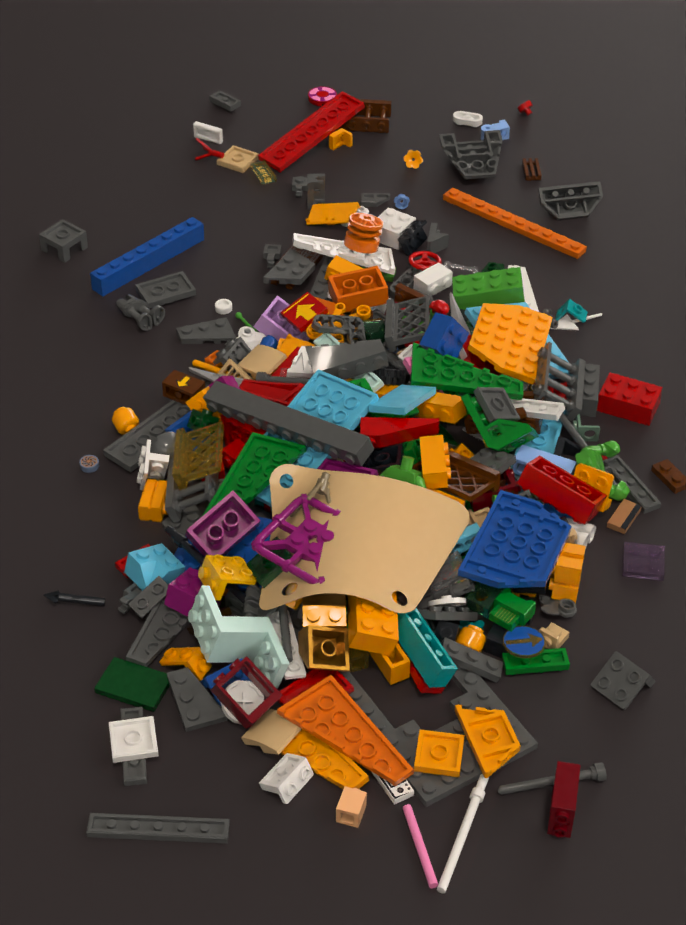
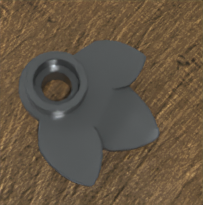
[539,594,577,618]

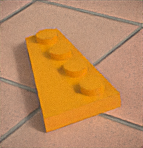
[281,729,369,789]

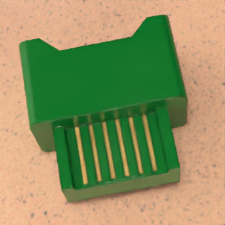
[489,588,536,632]

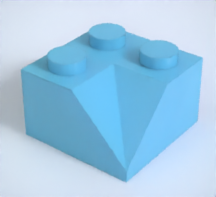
[124,543,185,591]

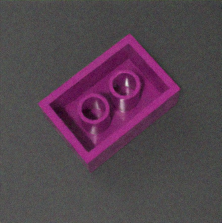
[185,490,261,557]

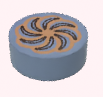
[79,455,99,473]

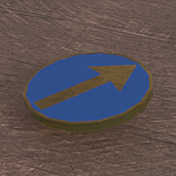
[503,626,546,658]

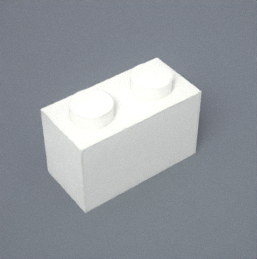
[413,262,453,296]

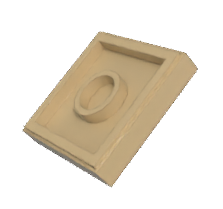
[217,145,259,173]

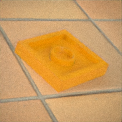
[414,729,465,777]

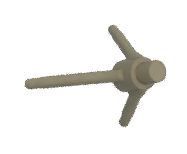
[290,472,331,517]

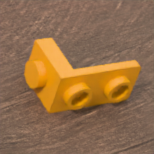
[159,647,212,681]

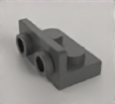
[213,337,252,373]

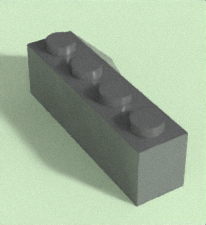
[305,339,389,380]

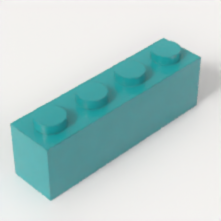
[398,608,458,688]

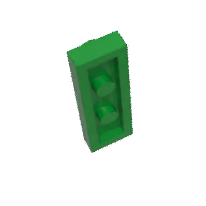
[502,648,570,675]

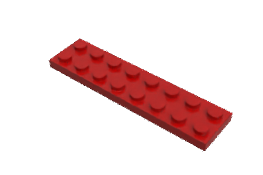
[258,91,365,173]

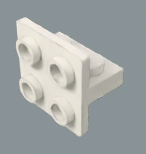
[137,439,169,491]

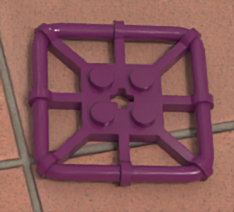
[251,494,341,584]

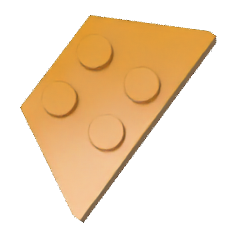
[454,704,521,778]

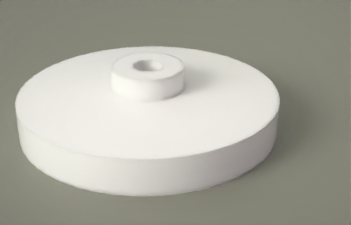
[428,595,466,608]

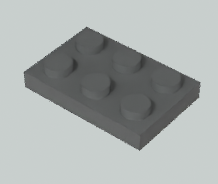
[135,271,196,309]

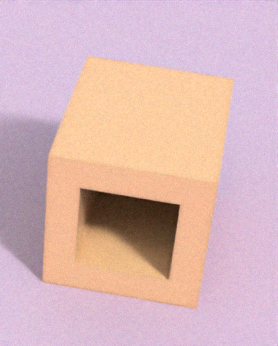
[336,786,367,828]

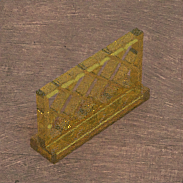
[172,421,224,490]

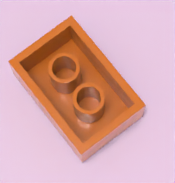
[328,266,388,313]

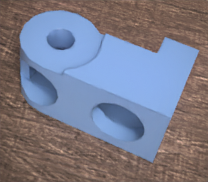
[480,119,510,140]

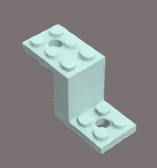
[188,586,290,689]

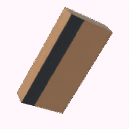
[607,499,642,535]

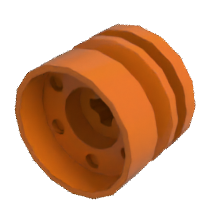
[344,213,383,253]

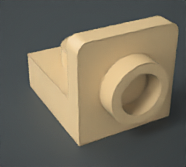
[537,622,569,649]

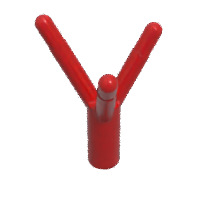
[195,138,224,160]

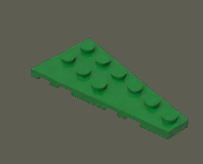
[410,342,524,400]
[202,432,307,516]

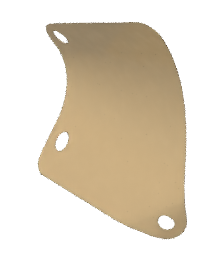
[259,464,470,613]

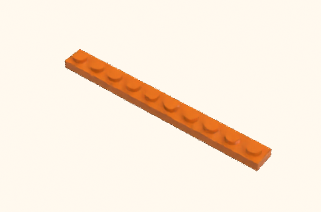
[443,188,587,259]

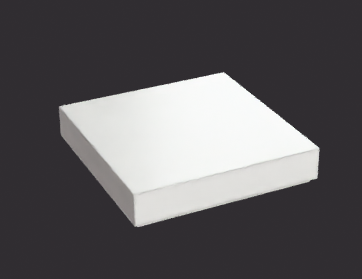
[109,716,159,763]

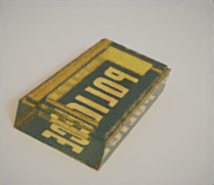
[251,161,277,185]

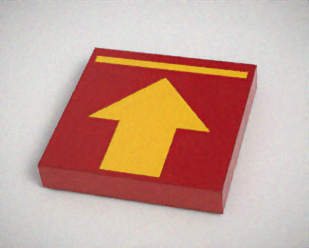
[280,292,329,333]

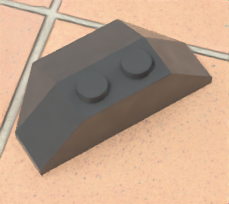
[538,181,603,220]

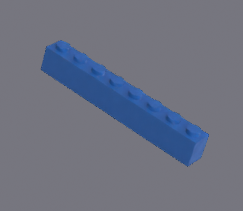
[90,217,204,296]

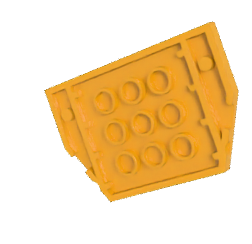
[467,303,553,385]

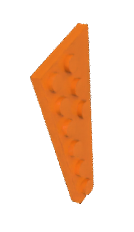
[277,675,414,786]

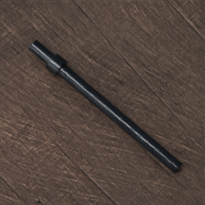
[165,525,246,604]

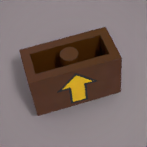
[162,370,206,405]

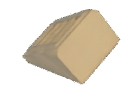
[218,358,254,380]

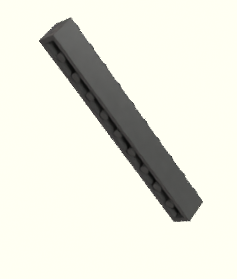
[203,381,374,467]

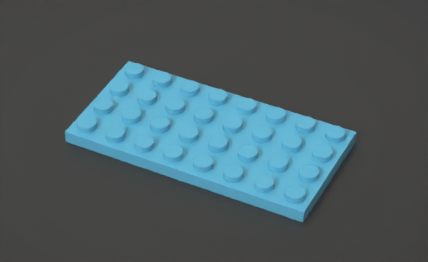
[254,369,379,507]

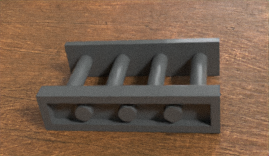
[533,342,586,421]
[165,446,221,523]

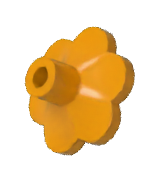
[404,150,423,169]

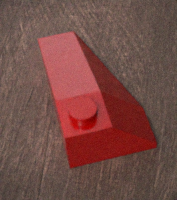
[360,417,439,448]

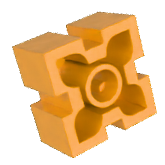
[549,543,586,603]

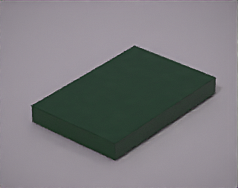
[94,657,170,712]

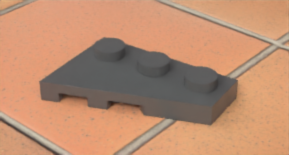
[167,667,228,732]

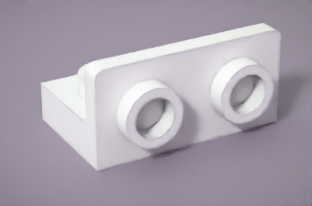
[259,753,314,804]

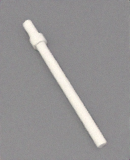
[437,774,489,894]

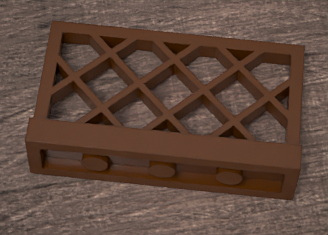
[412,449,500,502]

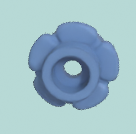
[394,194,410,209]

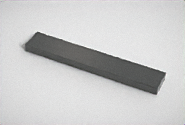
[86,813,230,844]

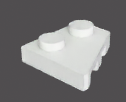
[286,346,320,378]

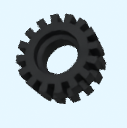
[373,366,407,385]

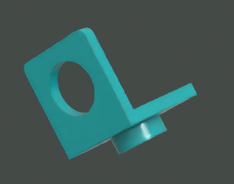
[555,299,588,323]

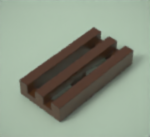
[522,158,542,180]

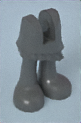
[116,294,165,331]

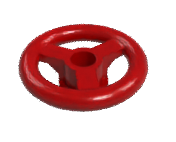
[408,251,442,270]

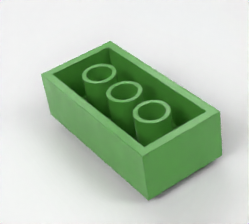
[452,267,525,310]

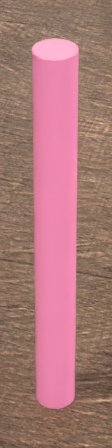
[402,804,438,889]

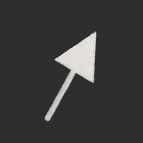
[550,313,602,331]

